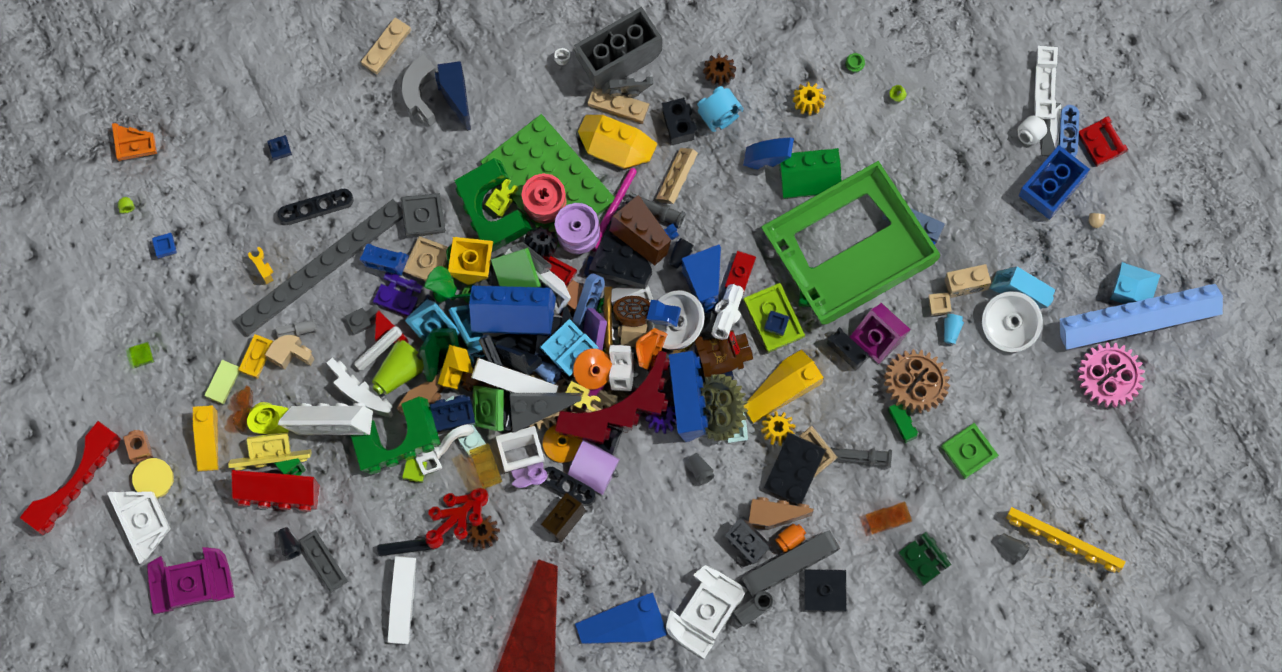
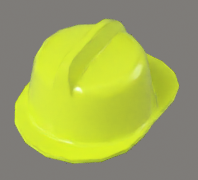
[247,402,290,434]

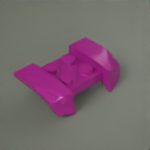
[147,547,235,615]

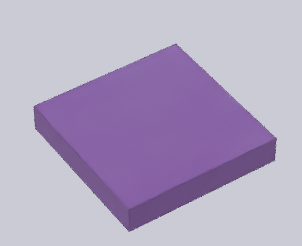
[583,308,607,350]

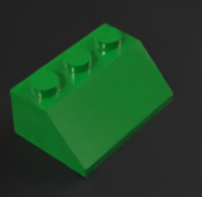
[779,148,842,199]

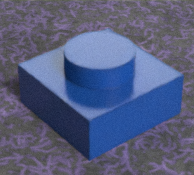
[152,233,177,258]

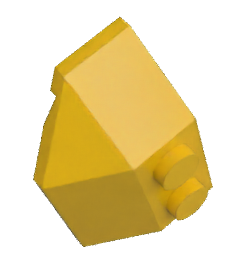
[578,115,658,169]

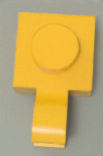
[248,247,274,284]

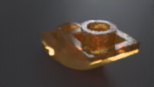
[233,385,253,432]
[865,501,913,534]

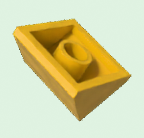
[448,237,493,285]

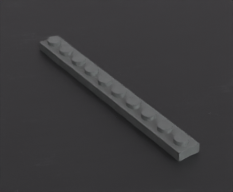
[235,199,403,336]

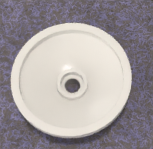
[648,290,704,350]
[982,291,1043,352]

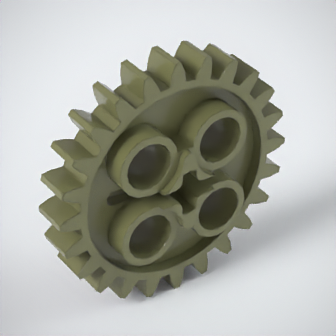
[700,374,748,441]

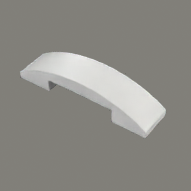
[1034,46,1058,120]

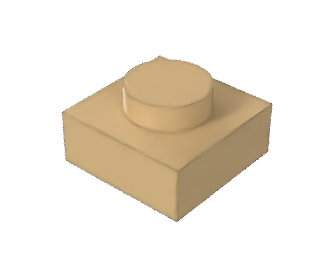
[928,293,952,316]

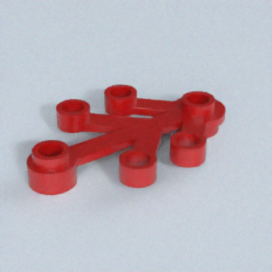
[425,488,489,549]

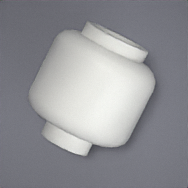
[1017,116,1047,145]

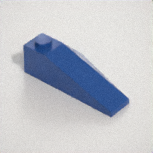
[575,592,667,644]

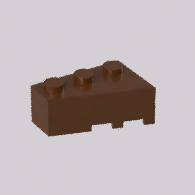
[609,195,671,266]

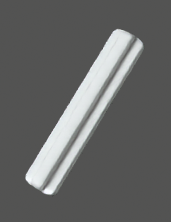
[354,326,402,371]

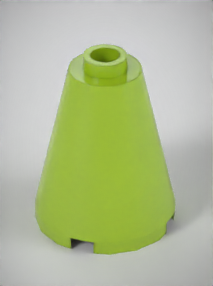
[372,340,424,395]

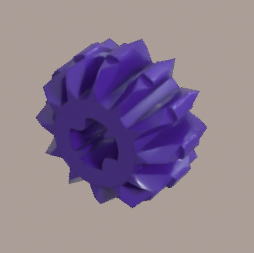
[645,400,677,434]

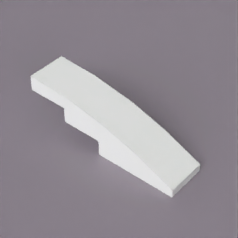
[471,358,558,393]
[388,556,416,644]

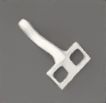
[415,424,474,475]

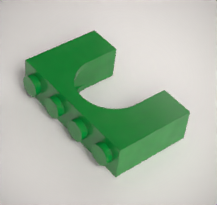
[454,158,532,252]
[351,396,441,474]

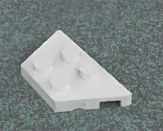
[107,492,171,564]

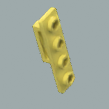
[228,432,312,470]

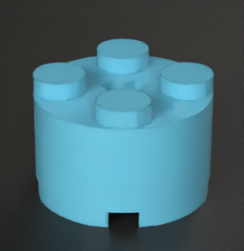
[697,86,744,132]

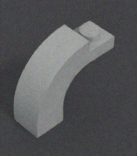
[402,54,436,126]

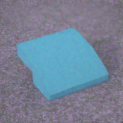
[539,319,599,376]

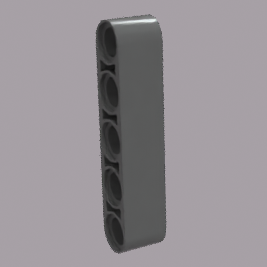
[742,530,840,597]

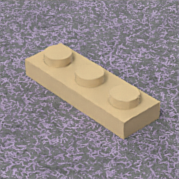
[361,17,411,75]
[588,86,649,124]
[656,148,698,204]

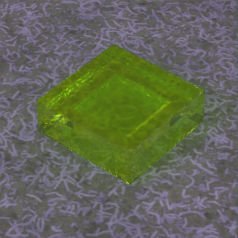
[129,342,155,368]

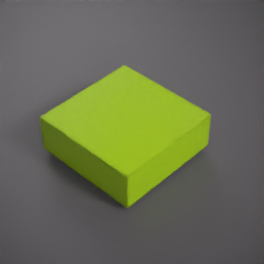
[402,459,428,483]

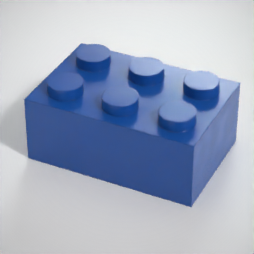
[1019,145,1090,220]

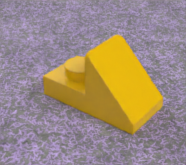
[438,345,473,389]

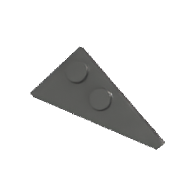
[510,393,582,432]

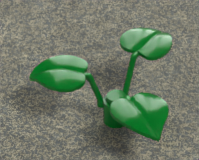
[424,244,471,303]

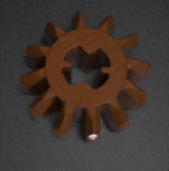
[703,53,736,87]
[467,514,500,550]

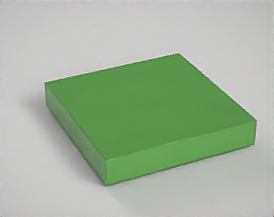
[491,248,541,287]
[473,385,504,431]
[941,423,999,479]

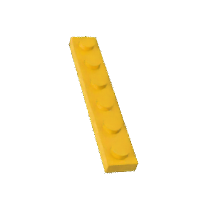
[1006,507,1126,573]

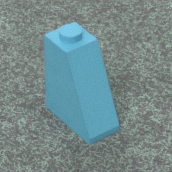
[990,267,1055,309]

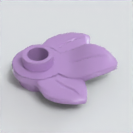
[512,462,548,488]

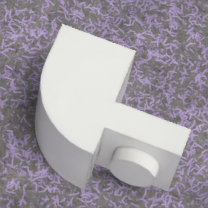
[609,345,634,391]

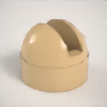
[1089,213,1105,228]

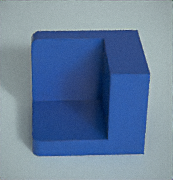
[647,299,681,327]

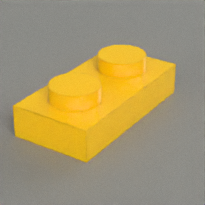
[238,334,273,379]

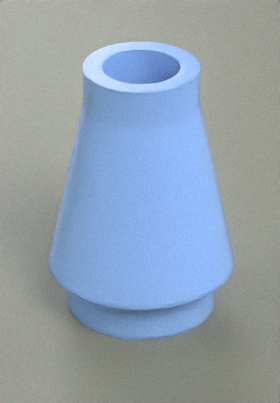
[534,361,562,384]

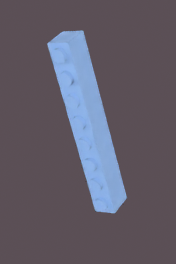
[1060,284,1223,350]

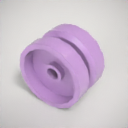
[555,203,600,254]

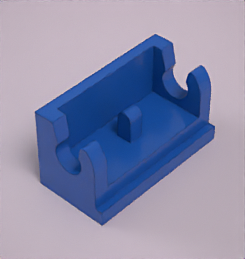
[360,243,409,276]

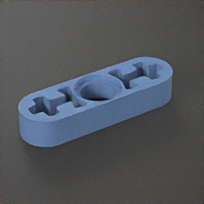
[1059,105,1079,157]
[573,274,605,332]

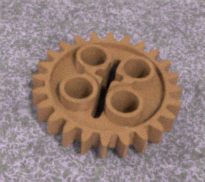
[884,349,950,413]

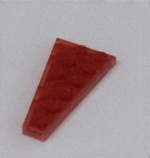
[496,559,558,672]

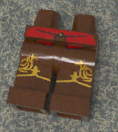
[694,330,753,377]

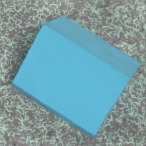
[405,299,460,342]
[449,305,483,349]

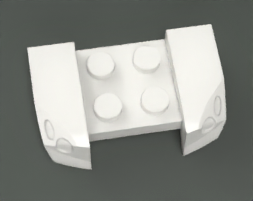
[666,565,748,659]

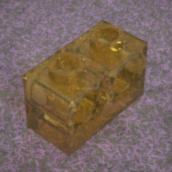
[469,443,502,489]

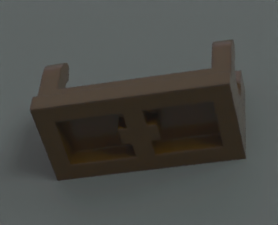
[541,493,586,543]

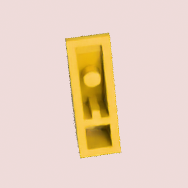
[193,405,219,472]

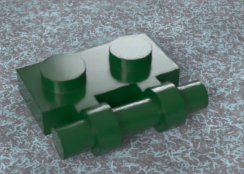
[898,532,952,586]

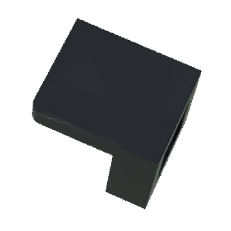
[595,425,623,456]

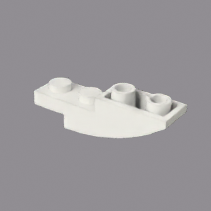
[327,357,393,418]

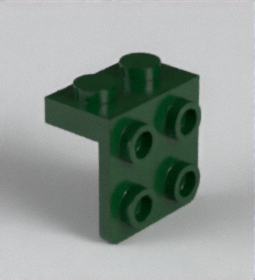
[419,328,459,382]

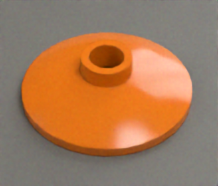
[573,348,612,389]

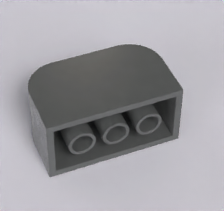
[574,7,662,89]

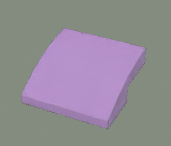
[568,440,620,495]

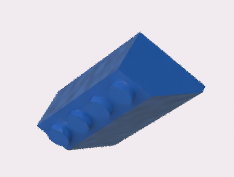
[469,285,556,335]
[669,351,708,442]

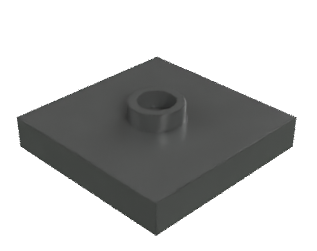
[400,193,446,237]

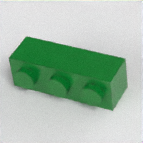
[888,404,918,443]

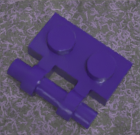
[373,272,423,317]

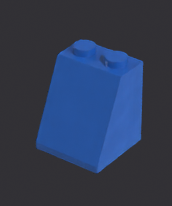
[682,244,721,313]

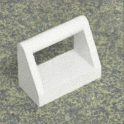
[496,426,545,472]

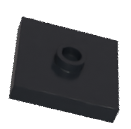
[804,569,846,612]

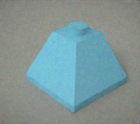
[1110,262,1160,304]

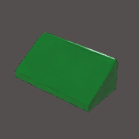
[275,458,306,476]

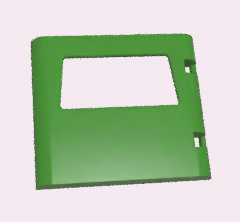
[761,161,940,324]

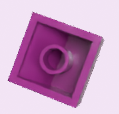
[850,303,911,364]

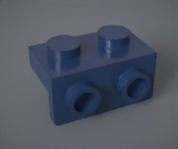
[430,395,476,432]

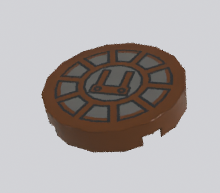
[613,296,650,327]

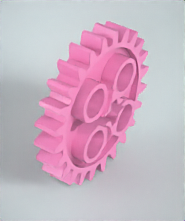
[1078,342,1145,408]

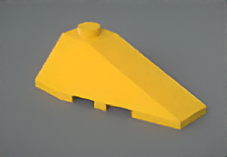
[744,349,824,424]

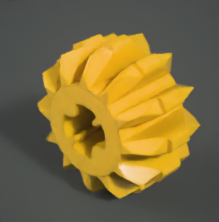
[792,82,826,116]
[761,411,796,446]

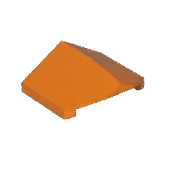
[636,328,668,371]

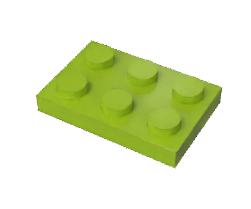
[743,283,805,353]

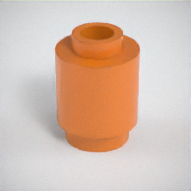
[775,523,806,553]

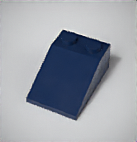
[435,61,471,131]

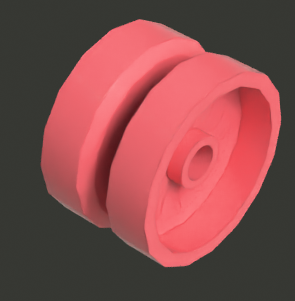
[521,173,567,224]

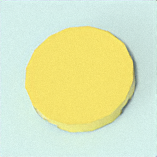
[132,458,174,499]

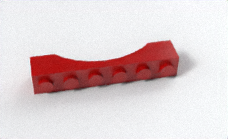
[20,421,121,536]

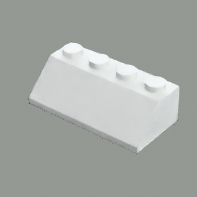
[278,403,373,435]

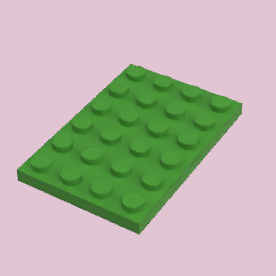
[480,114,615,248]

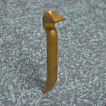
[603,287,612,358]

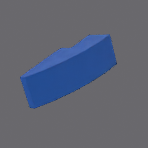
[743,138,794,170]

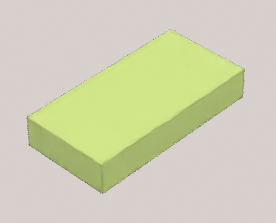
[204,360,240,405]

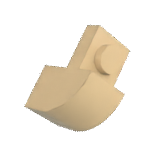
[265,335,315,369]

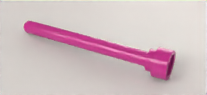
[592,168,637,252]

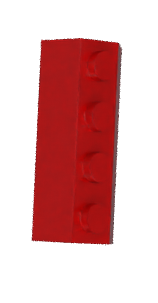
[231,470,320,512]

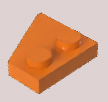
[112,123,157,161]

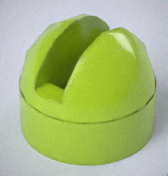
[889,85,907,102]
[118,197,135,213]

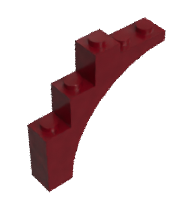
[555,351,669,445]

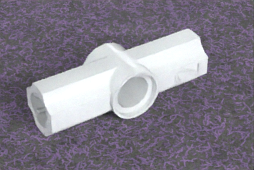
[711,284,744,340]

